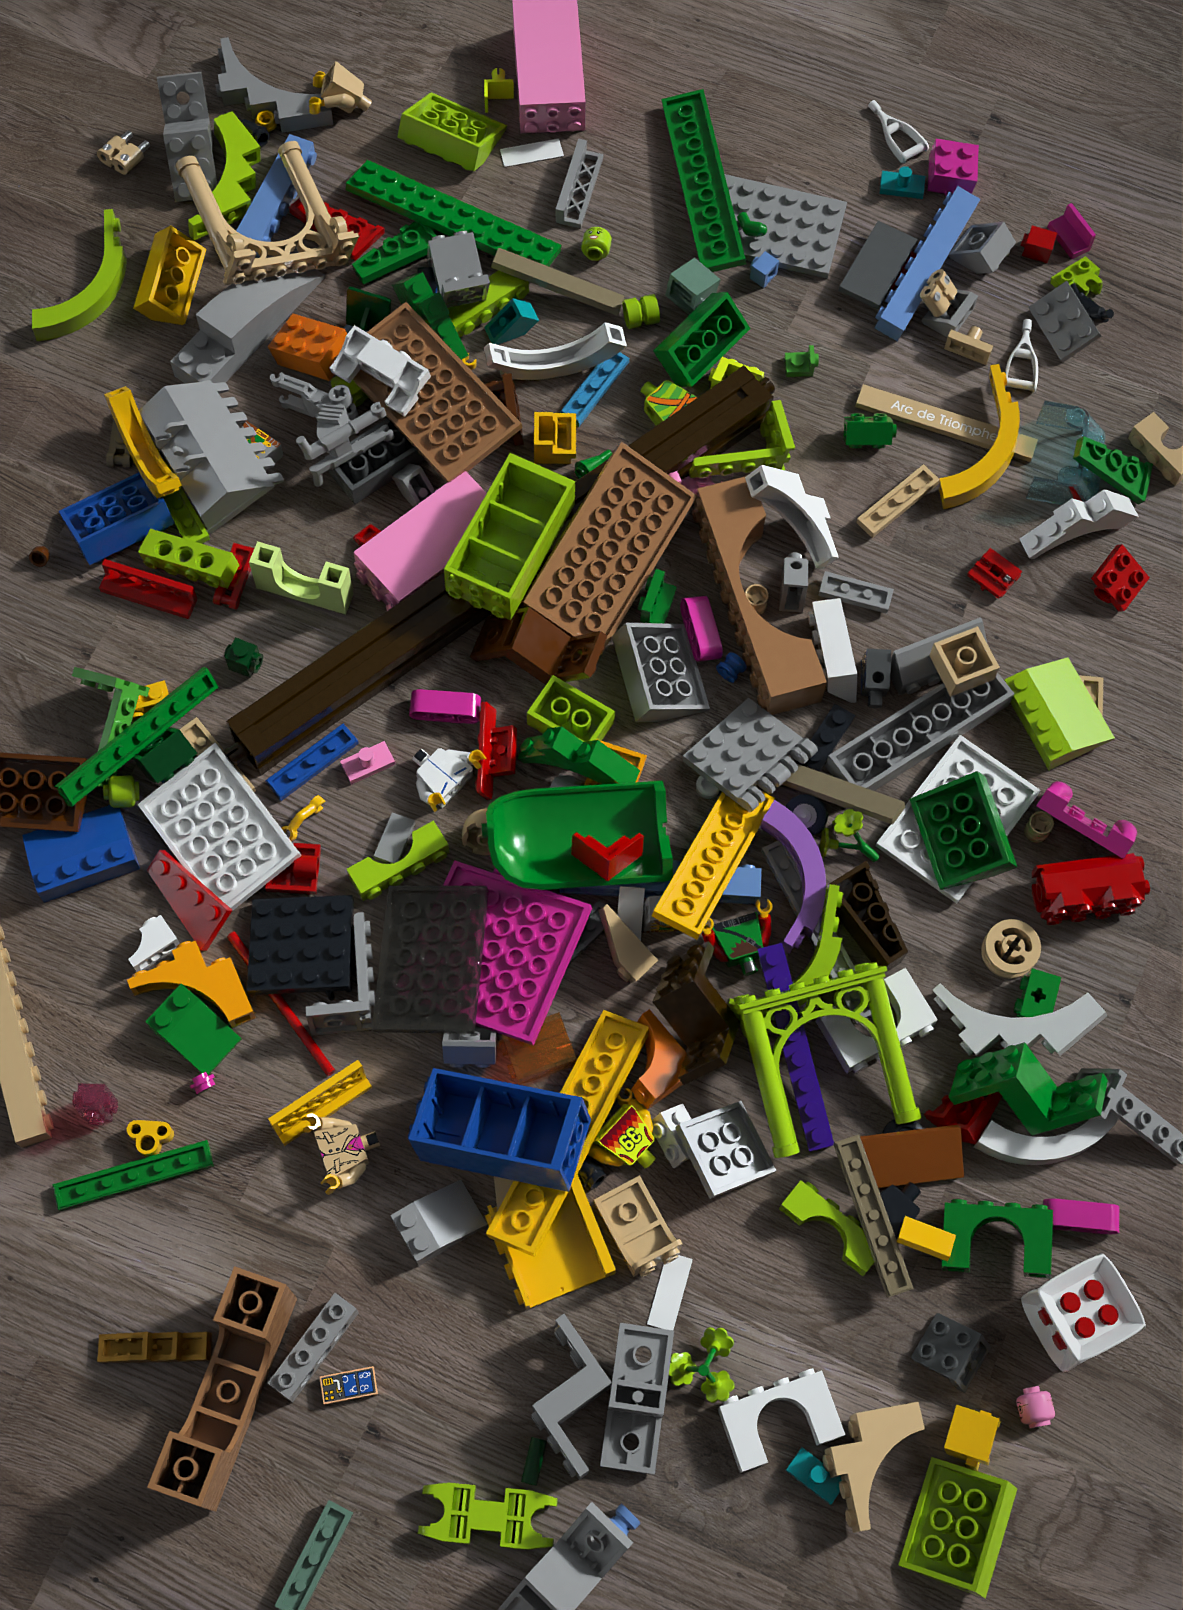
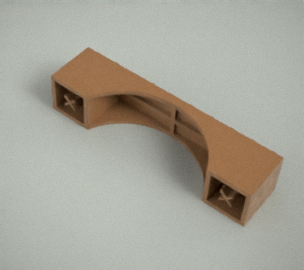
[692,476,827,715]

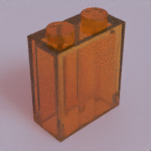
[498,1012,577,1085]

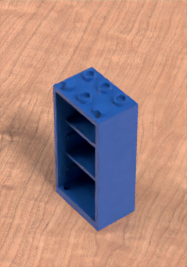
[408,1068,591,1192]

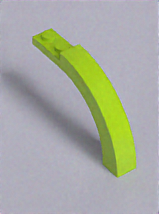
[32,209,127,341]
[727,884,843,1025]

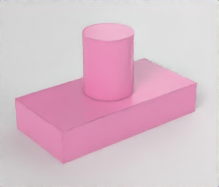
[340,741,395,785]

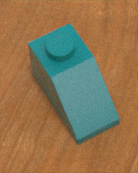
[484,298,539,345]

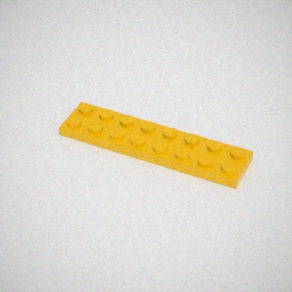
[652,791,775,940]

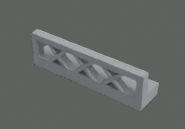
[556,139,603,228]

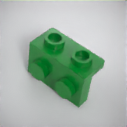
[638,569,677,624]

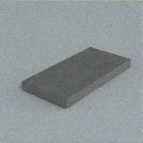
[838,221,918,309]

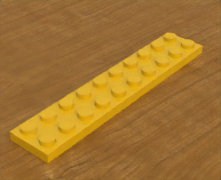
[486,1010,649,1257]

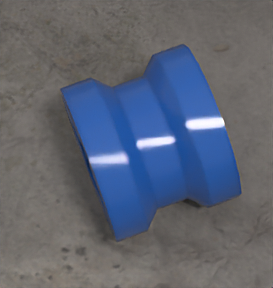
[716,652,747,683]

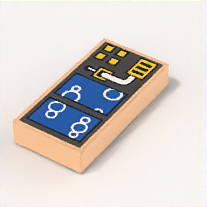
[320,1366,378,1405]

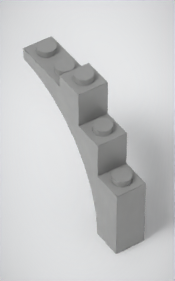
[215,37,333,133]

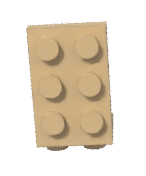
[593,1175,682,1277]

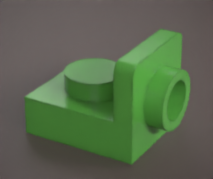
[784,345,819,377]

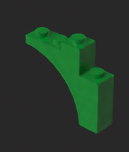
[392,272,469,360]
[517,726,640,784]

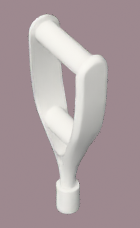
[868,100,929,163]
[1005,319,1038,393]

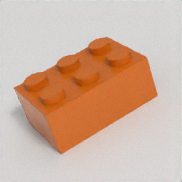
[268,314,347,381]

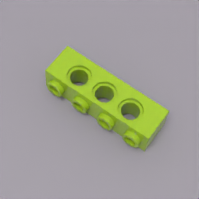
[138,529,240,589]

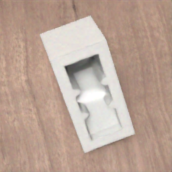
[128,915,180,972]

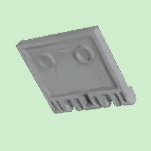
[683,698,818,812]

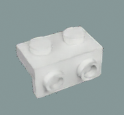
[652,1104,691,1168]

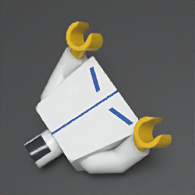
[413,748,487,812]

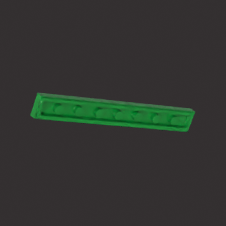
[55,667,219,807]

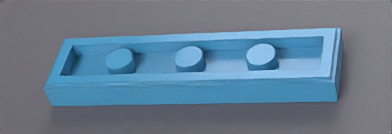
[560,352,630,427]

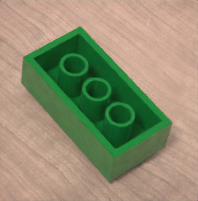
[653,292,751,387]

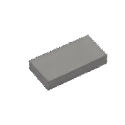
[374,812,415,864]

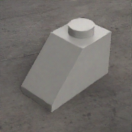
[391,463,435,507]

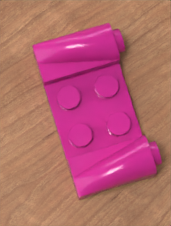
[1037,781,1137,859]

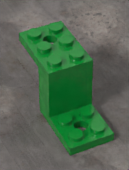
[949,1042,1108,1136]

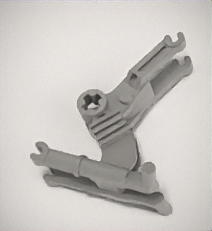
[270,372,395,487]

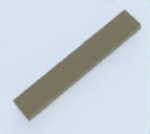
[491,247,625,316]
[782,764,905,825]
[833,1135,914,1298]

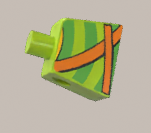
[641,380,697,426]

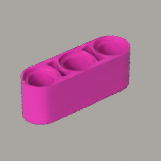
[680,596,723,662]
[409,689,481,724]
[1043,1199,1119,1235]

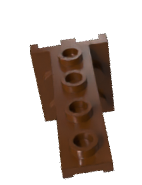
[485,373,524,446]

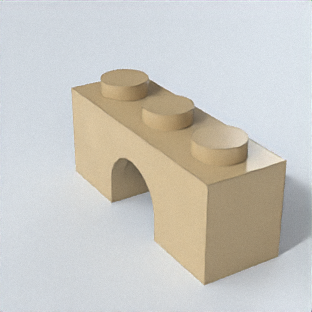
[1128,412,1183,486]

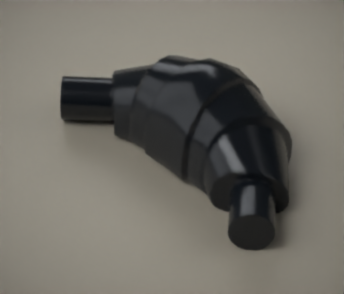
[1070,283,1114,326]

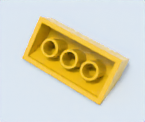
[133,225,206,325]

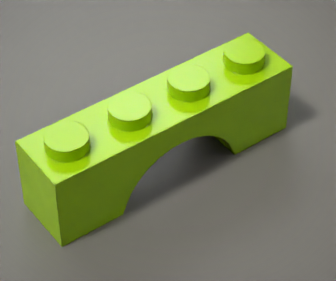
[346,820,450,901]
[779,1180,874,1276]

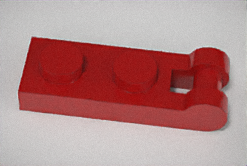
[213,543,255,610]

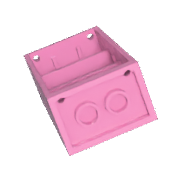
[512,0,586,133]
[354,471,487,611]

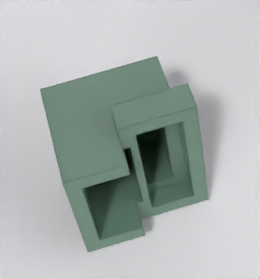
[665,258,721,315]

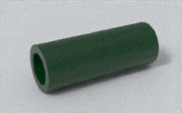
[521,1437,547,1486]

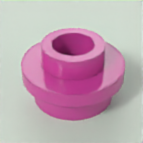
[190,1072,215,1094]

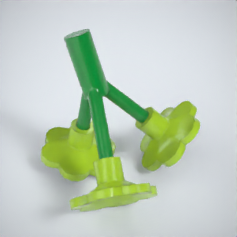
[819,809,880,862]
[669,1327,735,1403]

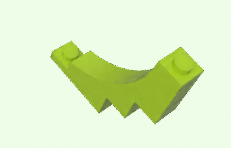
[188,111,261,241]

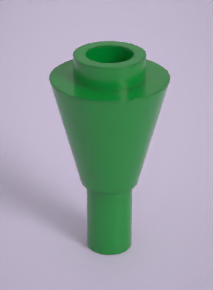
[575,449,612,479]

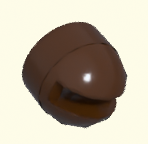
[29,546,50,567]

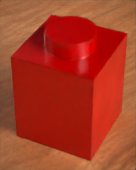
[1021,225,1057,263]

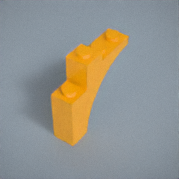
[127,941,256,1028]

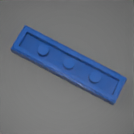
[265,723,359,801]

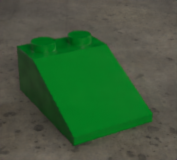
[145,984,242,1076]

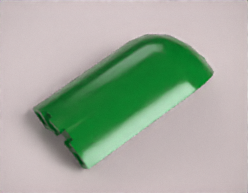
[481,780,673,890]

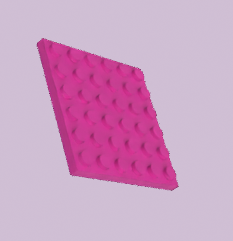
[394,860,592,1045]

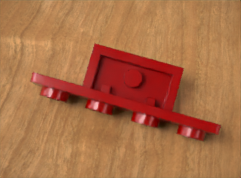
[475,702,517,800]

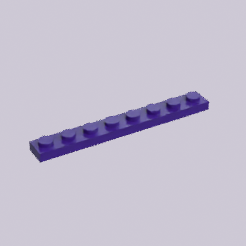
[757,943,834,1151]

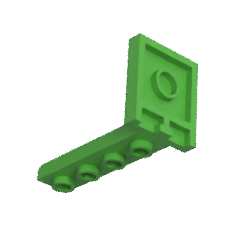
[72,667,150,787]

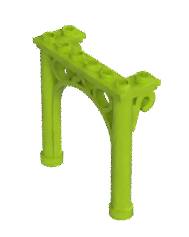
[727,962,921,1158]

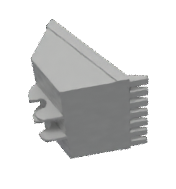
[139,380,284,535]

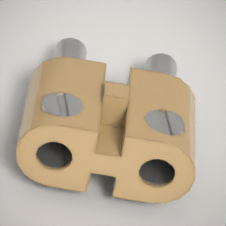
[97,131,150,175]
[920,269,961,320]

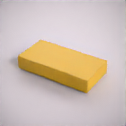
[897,1216,956,1261]

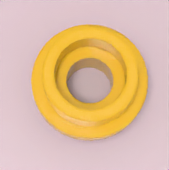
[255,110,277,132]

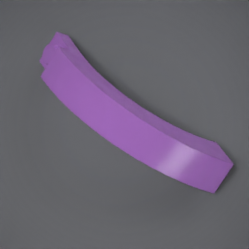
[760,800,826,954]

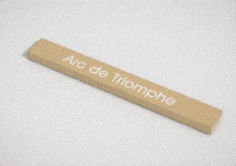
[855,384,1038,462]

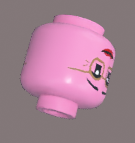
[1016,1386,1055,1428]

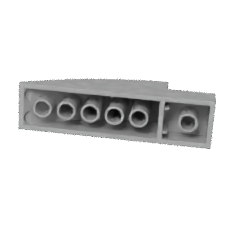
[170,252,325,384]

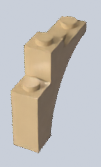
[823,1402,925,1533]

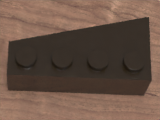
[828,860,908,973]

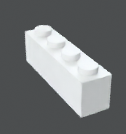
[808,598,857,703]

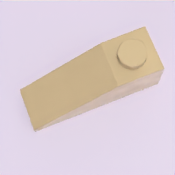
[598,904,658,983]

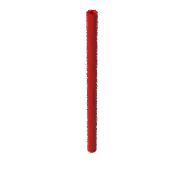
[227,931,336,1076]

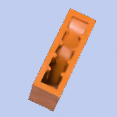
[631,1009,686,1110]

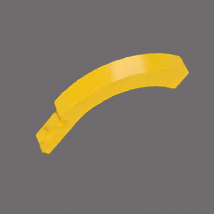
[939,364,1020,509]

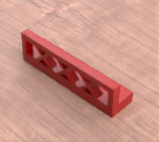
[99,559,198,619]

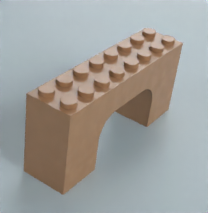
[147,1266,297,1512]

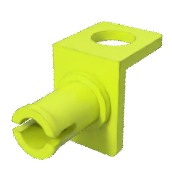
[484,68,514,113]

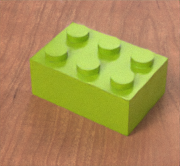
[527,675,615,742]

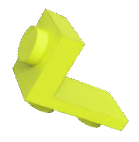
[708,357,764,389]

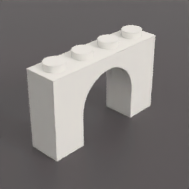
[815,968,938,1074]
[718,1368,845,1473]

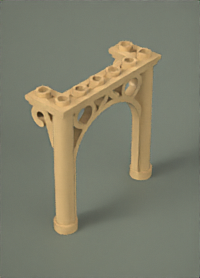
[175,141,359,285]

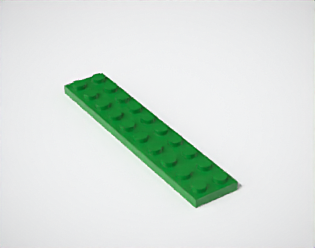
[661,89,746,272]
[345,160,562,267]

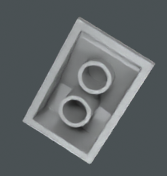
[390,1180,487,1267]

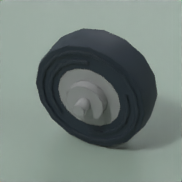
[786,794,828,837]

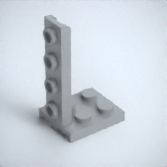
[306,912,376,1036]
[1075,1068,1183,1164]

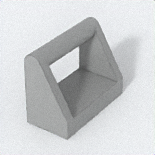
[922,289,978,338]

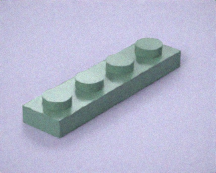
[275,1500,354,1610]

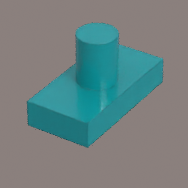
[879,166,926,199]
[785,1447,842,1505]

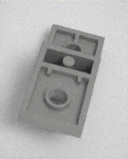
[600,1323,674,1475]

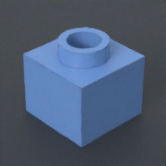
[750,251,779,288]

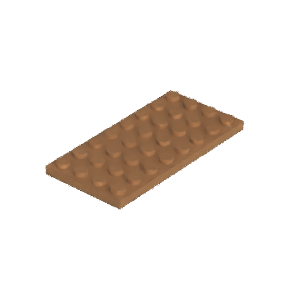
[334,302,523,482]
[521,442,697,655]

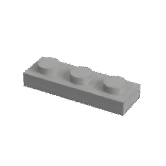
[818,571,894,614]

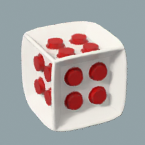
[1021,1253,1146,1372]

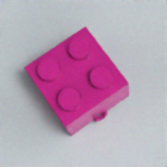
[927,139,979,196]

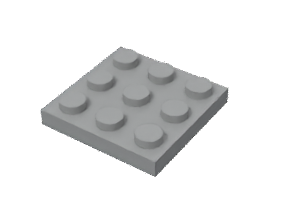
[675,1101,776,1199]

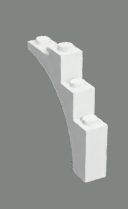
[933,983,1107,1057]

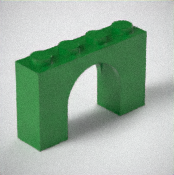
[942,1199,1053,1279]

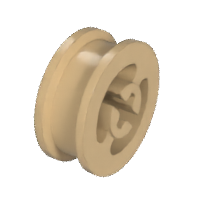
[981,919,1041,979]

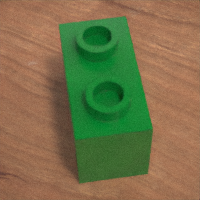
[1013,968,1062,1018]

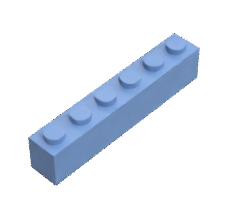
[236,134,317,257]

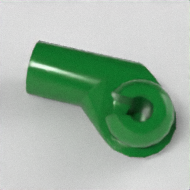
[737,212,767,237]

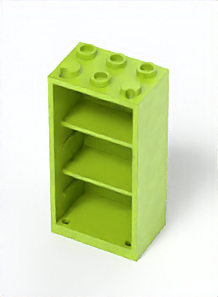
[444,453,575,620]

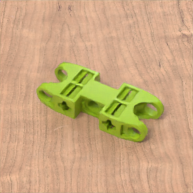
[418,1483,558,1550]

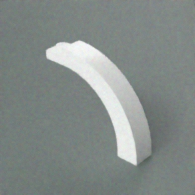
[484,322,627,380]
[974,1112,1118,1165]

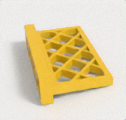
[268,1060,372,1146]

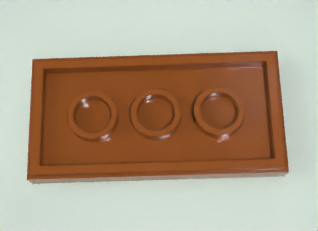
[860,1125,964,1188]

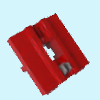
[967,548,1022,599]

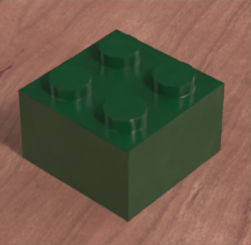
[132,727,197,784]

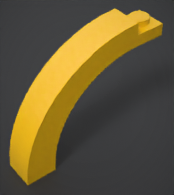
[104,386,182,499]

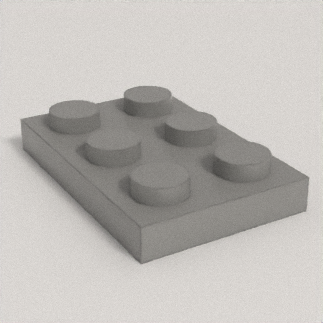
[1028,281,1102,362]

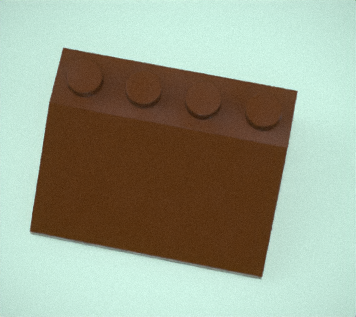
[0,752,88,832]

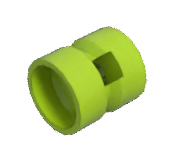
[622,294,660,329]

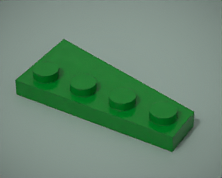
[352,221,437,285]
[1073,436,1153,505]

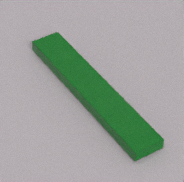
[52,1140,214,1211]

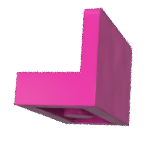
[1047,203,1096,259]

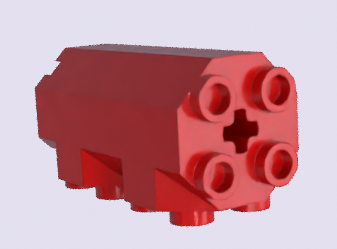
[1032,853,1150,925]

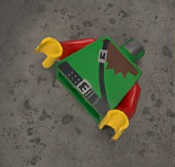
[702,899,772,976]

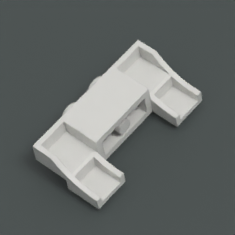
[330,325,431,417]

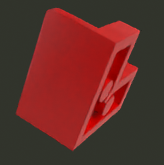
[571,832,644,881]

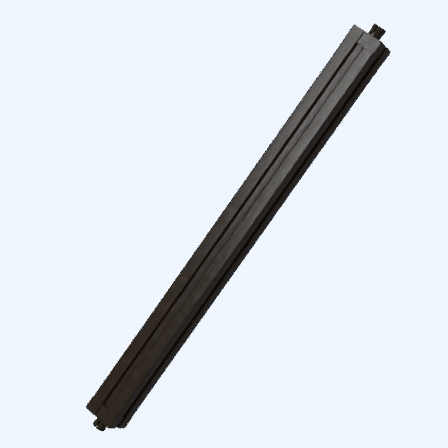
[224,365,775,775]

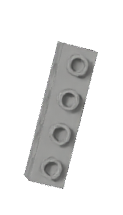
[268,1293,359,1403]

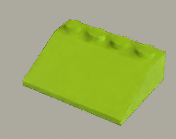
[397,92,507,171]
[1004,657,1115,770]
[899,1457,1017,1599]

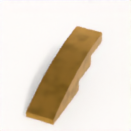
[97,1332,212,1363]

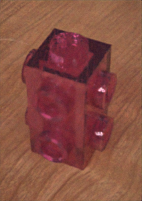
[72,1083,118,1125]

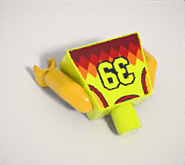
[587,1088,656,1169]

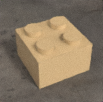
[929,626,1000,697]

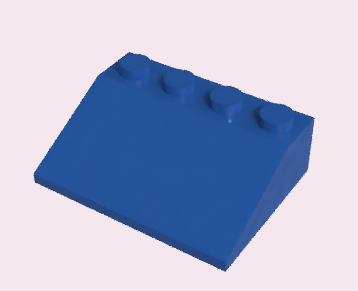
[59,472,175,565]
[22,805,140,903]

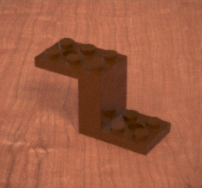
[470,607,607,685]

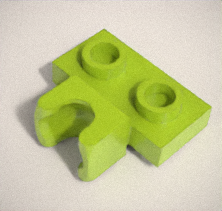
[1050,256,1103,296]

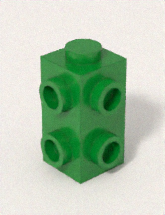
[843,413,897,448]

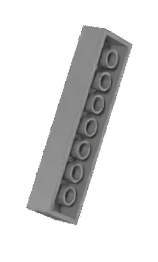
[825,673,1014,791]

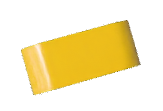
[127,1120,174,1157]

